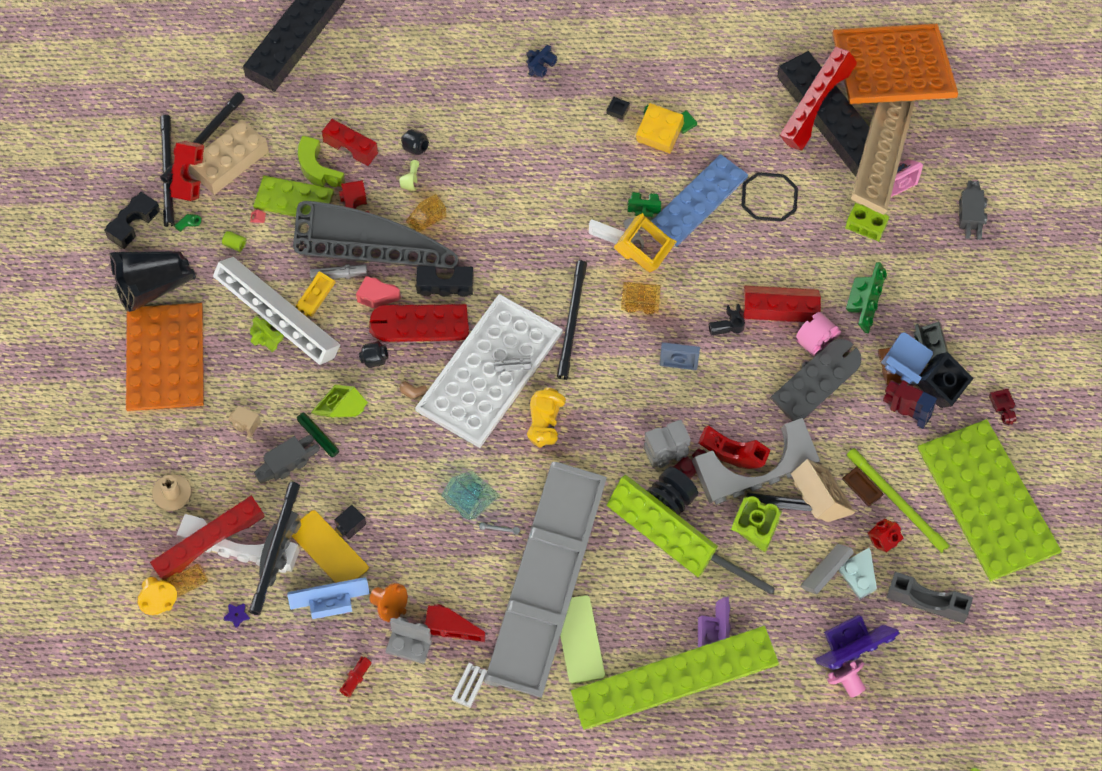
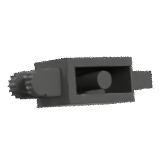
[959,181,987,240]
[254,435,320,484]

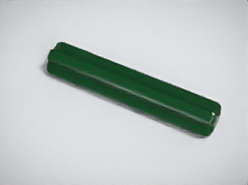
[297,412,339,458]

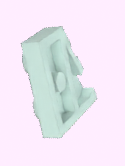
[838,548,877,600]

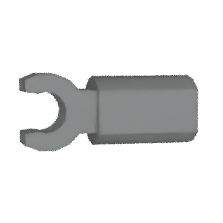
[623,218,644,249]

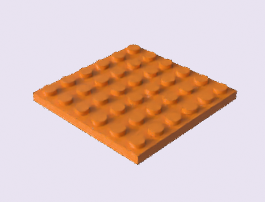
[833,24,958,104]

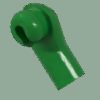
[174,214,202,232]

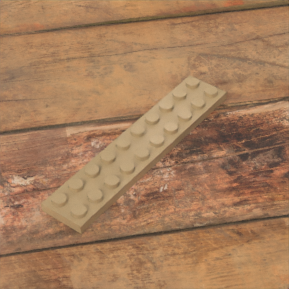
[850,100,915,215]

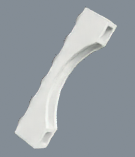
[177,514,300,573]

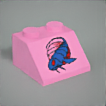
[891,159,923,197]

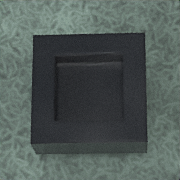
[606,97,630,120]

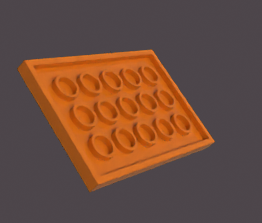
[126,303,204,411]

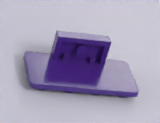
[815,615,900,670]

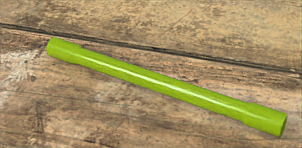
[846,448,950,553]

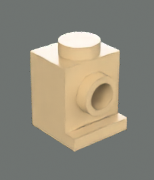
[228,405,261,437]

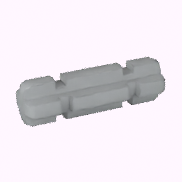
[494,358,532,372]

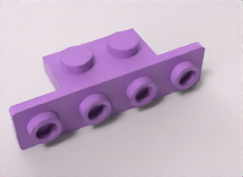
[698,596,731,648]

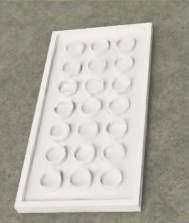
[415,294,563,448]

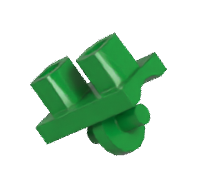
[628,192,661,217]

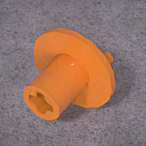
[369,583,408,622]

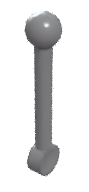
[479,522,520,535]

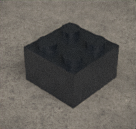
[917,352,974,408]

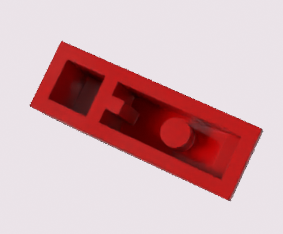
[425,604,486,642]

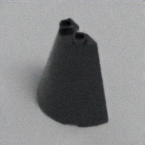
[110,251,196,312]

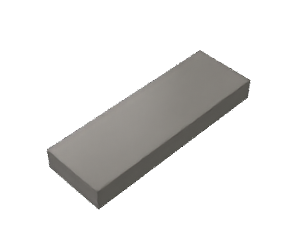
[801,544,854,594]

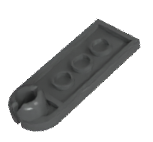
[770,339,861,421]

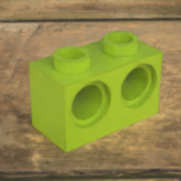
[845,203,890,242]

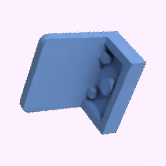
[881,332,933,385]

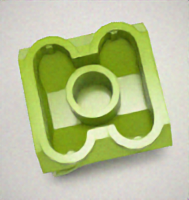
[731,496,782,552]

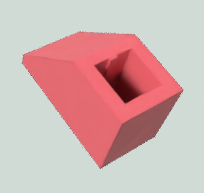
[356,276,401,309]

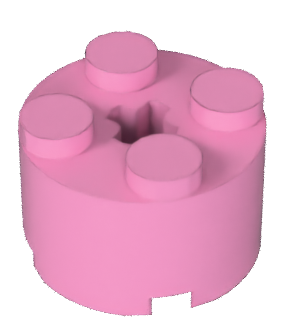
[796,312,841,356]

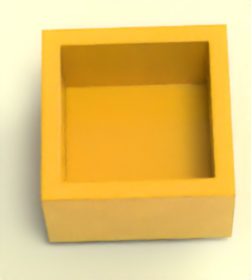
[636,103,684,154]

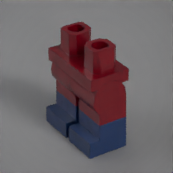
[883,380,937,429]

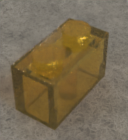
[621,282,661,315]

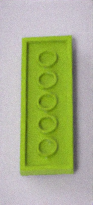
[606,474,718,577]

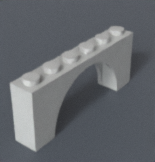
[692,418,820,505]

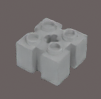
[644,419,691,468]

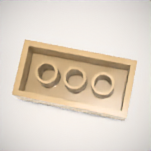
[189,119,269,195]

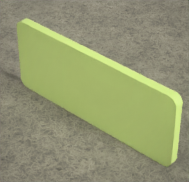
[560,595,605,684]

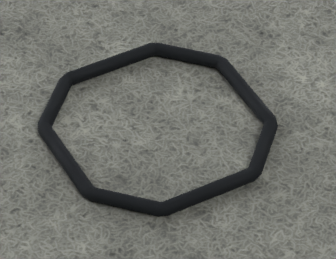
[741,172,798,222]

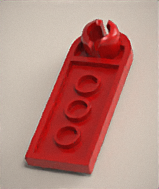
[369,304,469,342]

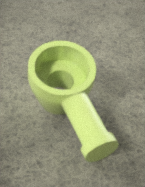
[400,160,419,191]

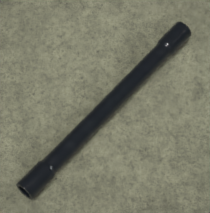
[160,92,245,184]
[160,115,175,227]
[557,260,587,380]
[249,482,300,615]

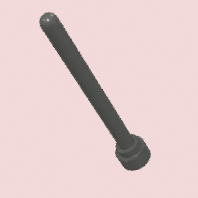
[711,553,775,594]

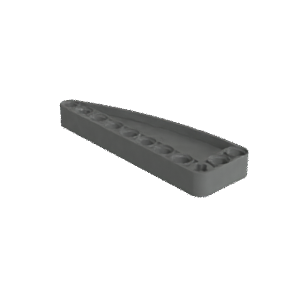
[293,201,459,269]

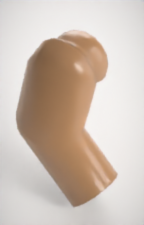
[399,381,428,399]

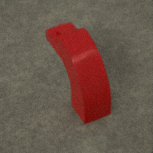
[698,426,771,469]

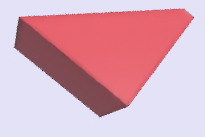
[250,209,266,223]

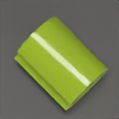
[222,231,247,252]

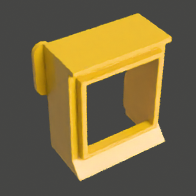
[614,213,677,272]

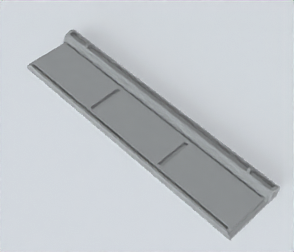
[484,462,607,698]

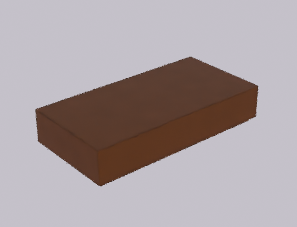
[842,467,884,507]

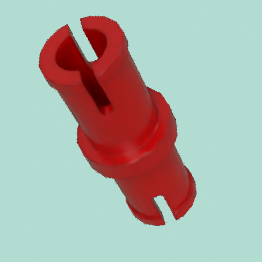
[339,656,372,697]

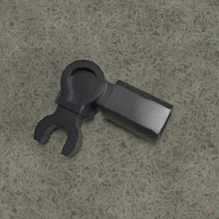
[708,304,745,336]

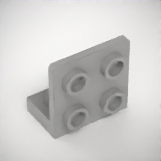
[385,618,432,664]

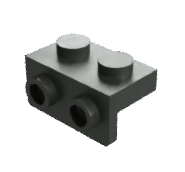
[913,321,948,364]

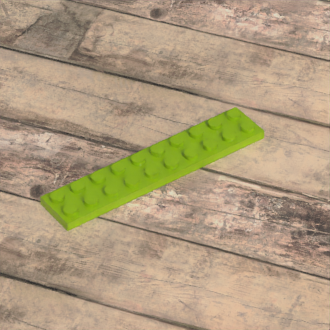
[571,626,779,730]

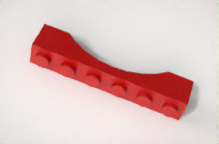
[779,47,858,151]
[150,495,265,581]

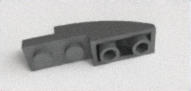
[259,511,301,587]

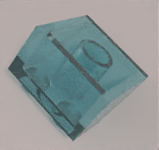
[441,471,500,520]

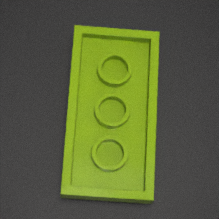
[253,175,334,217]

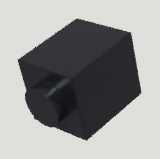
[334,505,366,539]

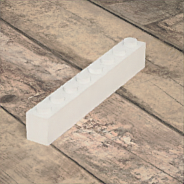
[213,257,340,365]

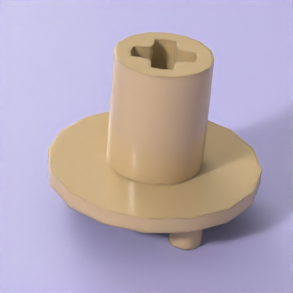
[152,474,191,511]

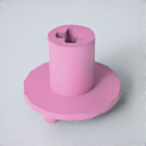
[827,660,866,698]

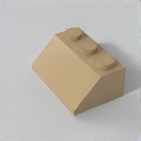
[791,459,855,522]

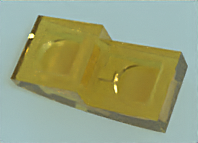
[165,563,209,598]

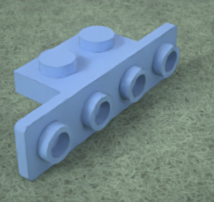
[287,577,370,619]

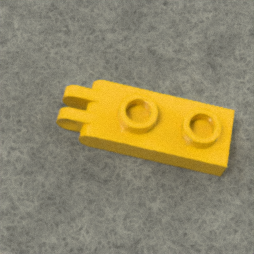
[296,271,336,317]

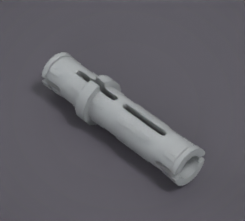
[310,264,367,281]

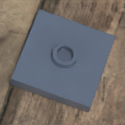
[659,342,700,370]

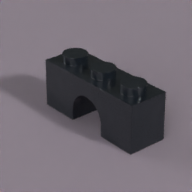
[105,192,160,249]
[416,266,474,297]

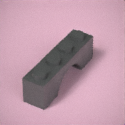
[886,571,973,624]

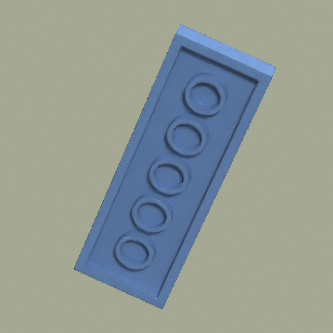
[651,154,748,247]

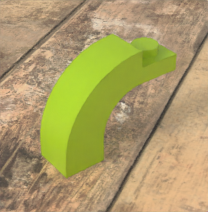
[298,135,345,187]

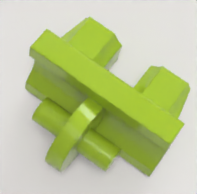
[250,316,284,352]

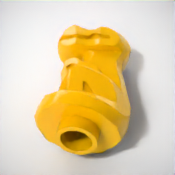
[527,388,566,448]

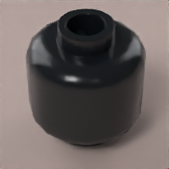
[401,129,429,155]
[359,341,389,368]

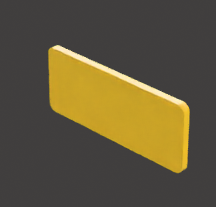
[292,510,369,583]

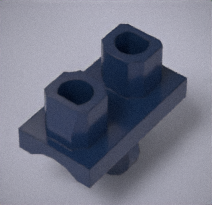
[526,44,557,78]

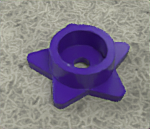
[224,603,250,628]

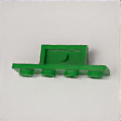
[846,262,887,334]

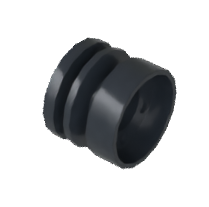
[647,467,699,516]

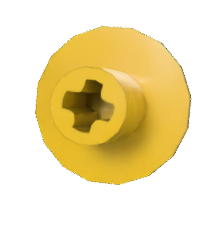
[137,577,177,615]

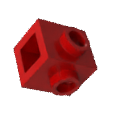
[867,519,904,553]

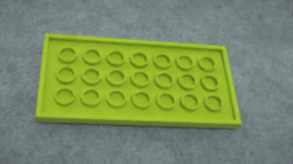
[917,419,1061,582]

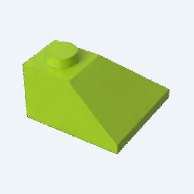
[311,385,368,417]

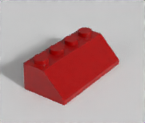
[743,285,821,323]

